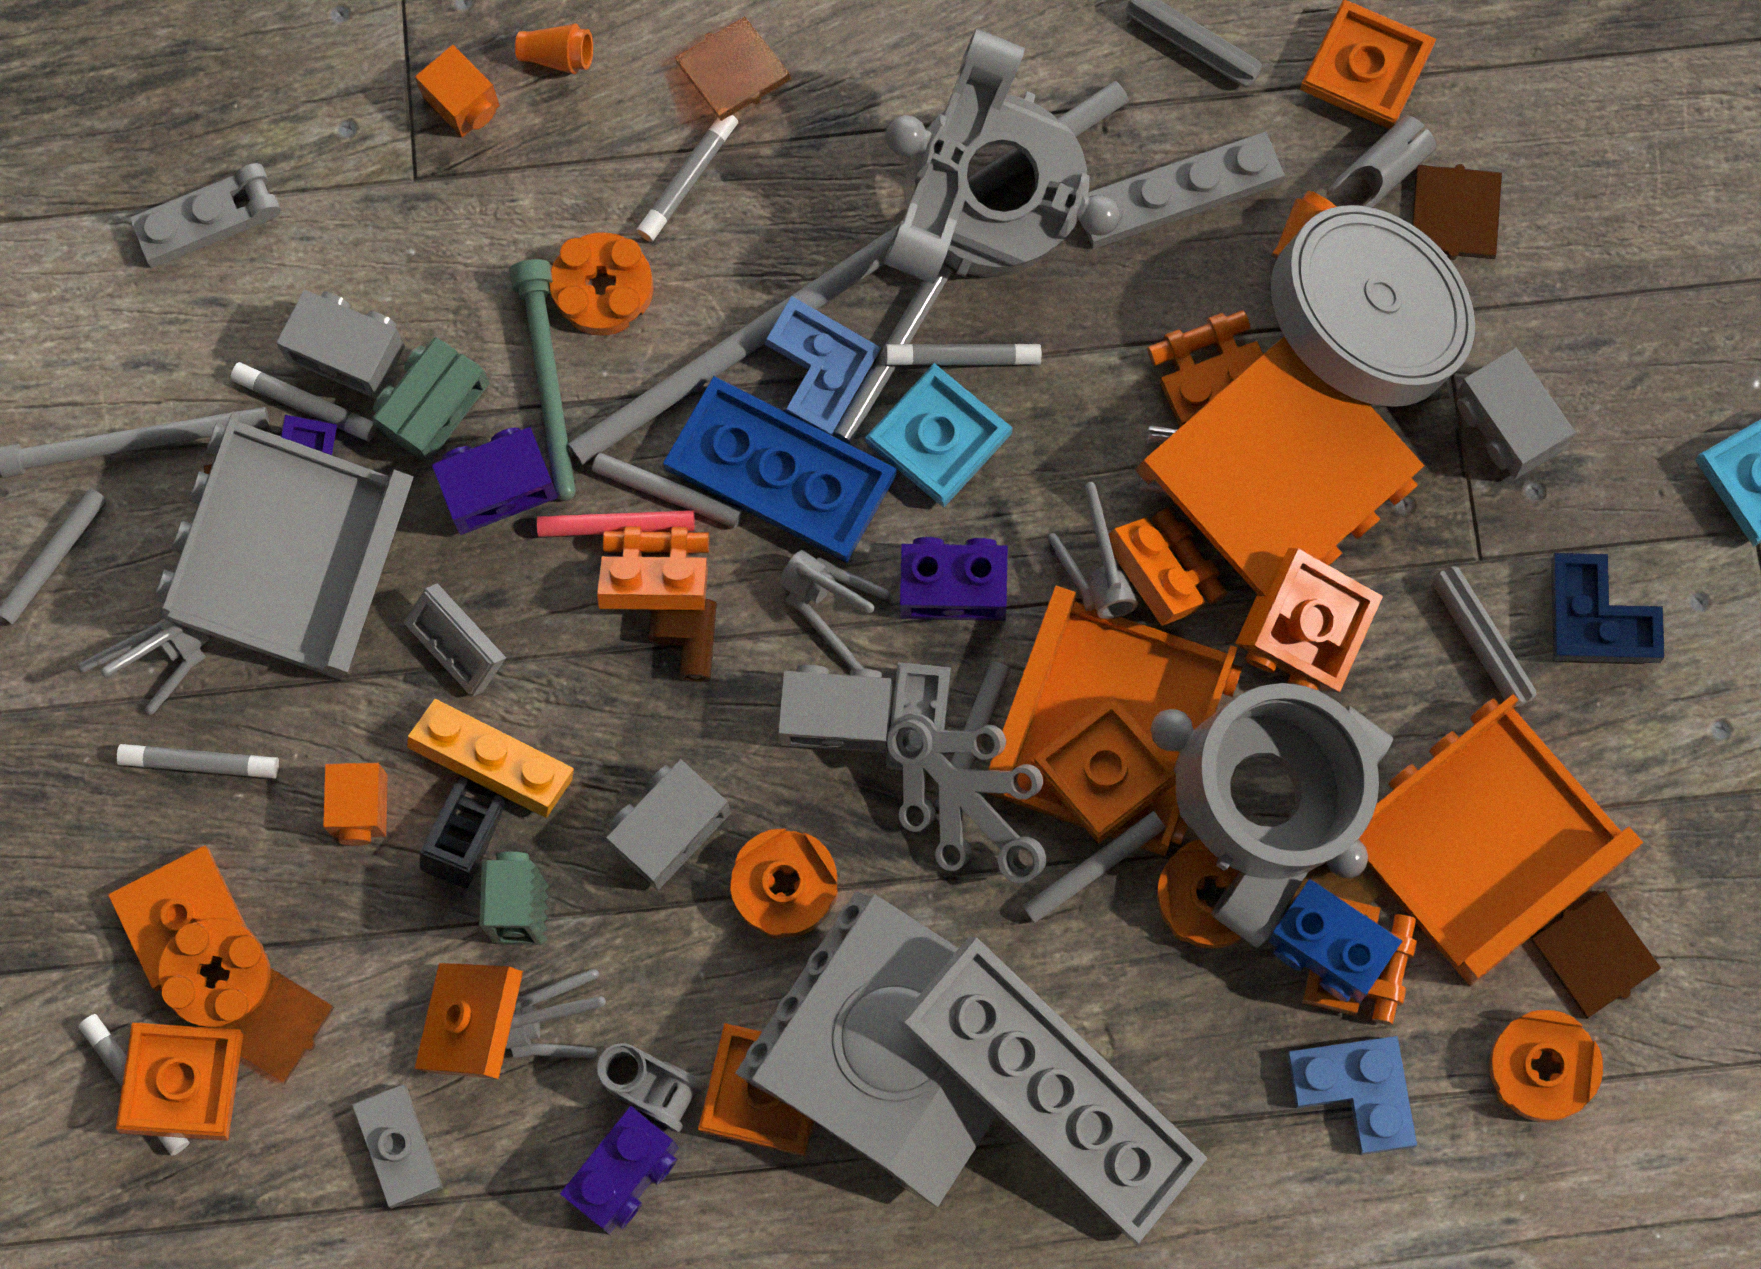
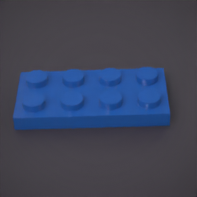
[663,376,897,563]

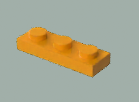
[407,699,574,818]

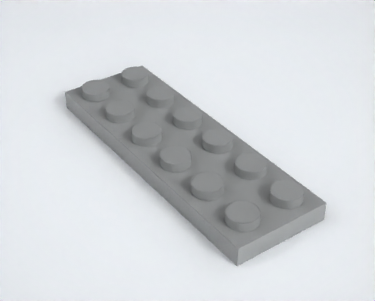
[898,936,1208,1243]

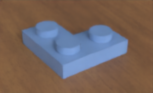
[764,296,881,435]
[1287,1036,1417,1155]

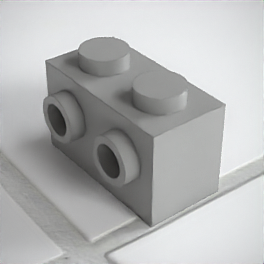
[276,289,405,399]
[1457,347,1576,480]
[778,665,892,753]
[606,759,731,891]

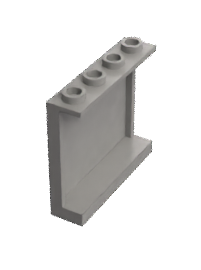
[153,411,414,680]

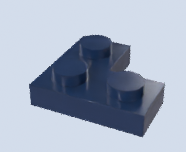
[1551,553,1664,663]

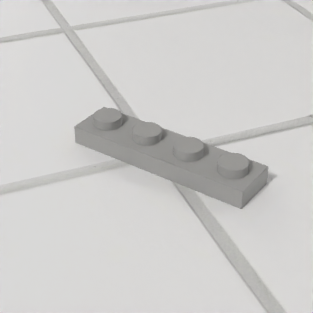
[1085,131,1285,249]

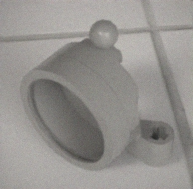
[884,28,1120,284]
[1150,683,1393,948]

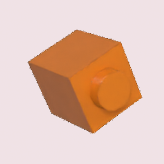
[415,45,500,138]
[323,763,388,846]

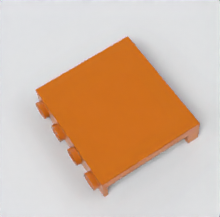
[1135,336,1425,596]
[984,585,1243,857]
[1359,694,1644,986]

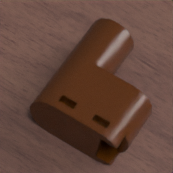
[648,599,717,682]

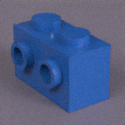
[1268,878,1402,1003]

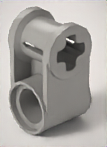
[597,1043,706,1133]

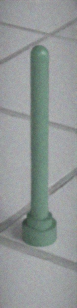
[509,259,576,501]

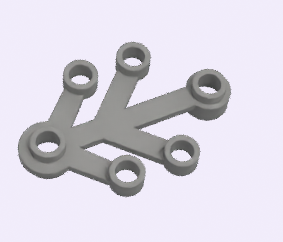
[887,713,1046,883]

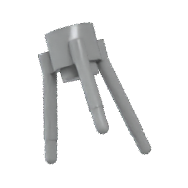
[1048,482,1142,619]
[779,550,890,670]
[78,619,210,715]
[506,969,606,1058]

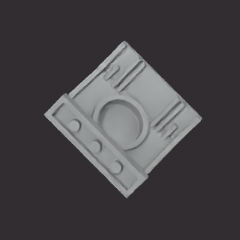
[735,891,997,1207]

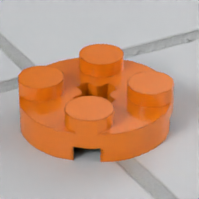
[550,232,654,336]
[730,829,838,939]
[1157,839,1242,949]
[158,918,271,1027]
[1489,1010,1603,1123]

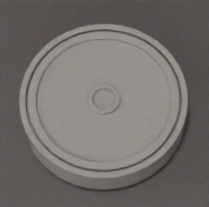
[1271,205,1475,407]

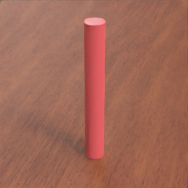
[537,510,695,537]

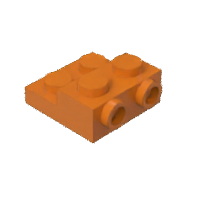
[1235,548,1383,692]

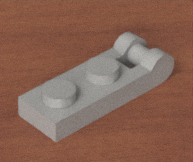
[129,163,281,268]

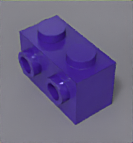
[432,427,558,535]
[900,537,1008,621]
[560,1106,679,1235]

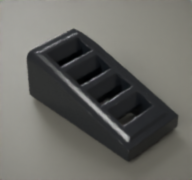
[419,775,509,888]

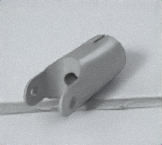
[1326,115,1437,208]

